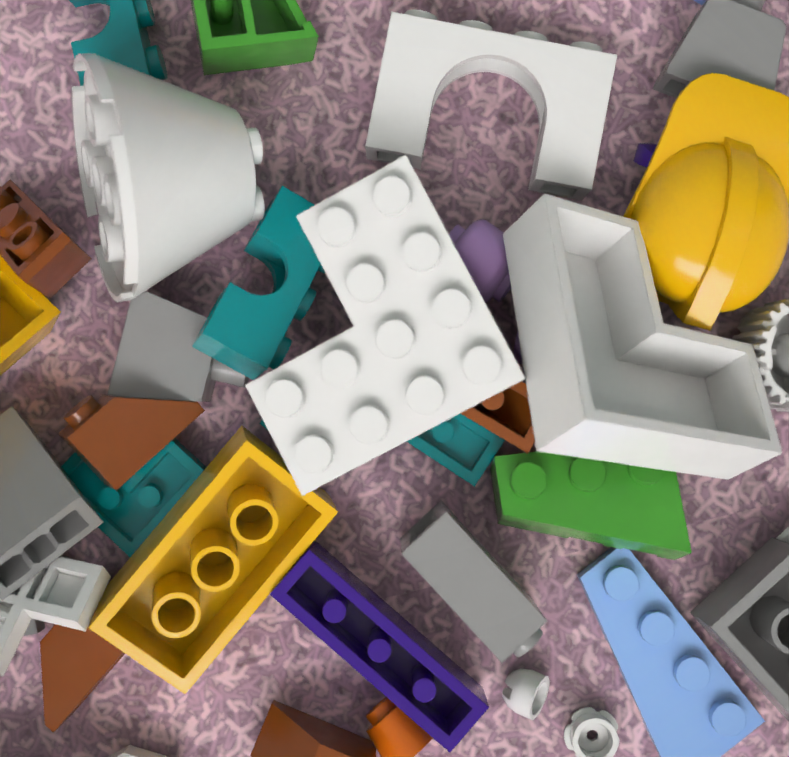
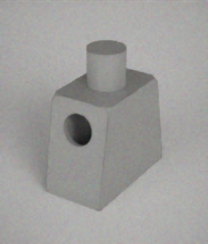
[653,0,787,98]
[108,291,249,402]

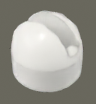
[502,669,550,720]

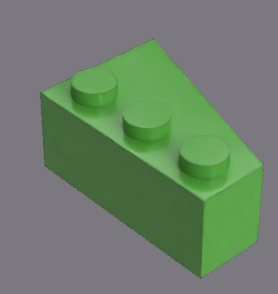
[190,0,319,75]
[490,451,692,560]

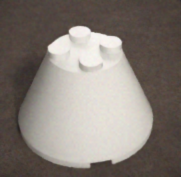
[72,53,265,302]

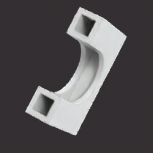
[365,9,617,200]

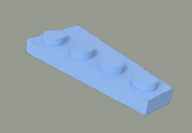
[577,547,765,757]

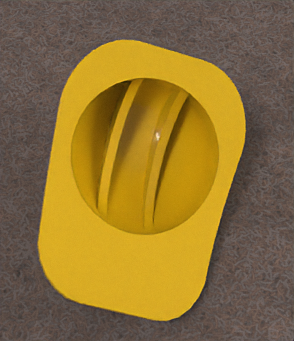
[623,73,789,331]

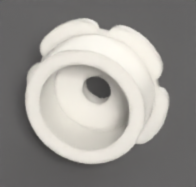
[564,707,620,757]

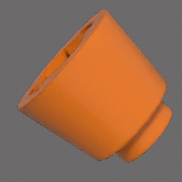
[365,697,433,757]

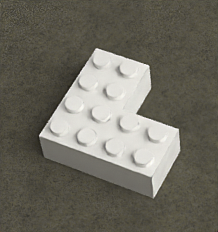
[245,155,526,496]
[503,193,782,480]

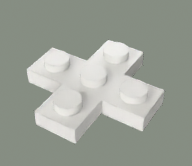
[0,553,111,676]

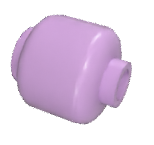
[449,219,511,303]

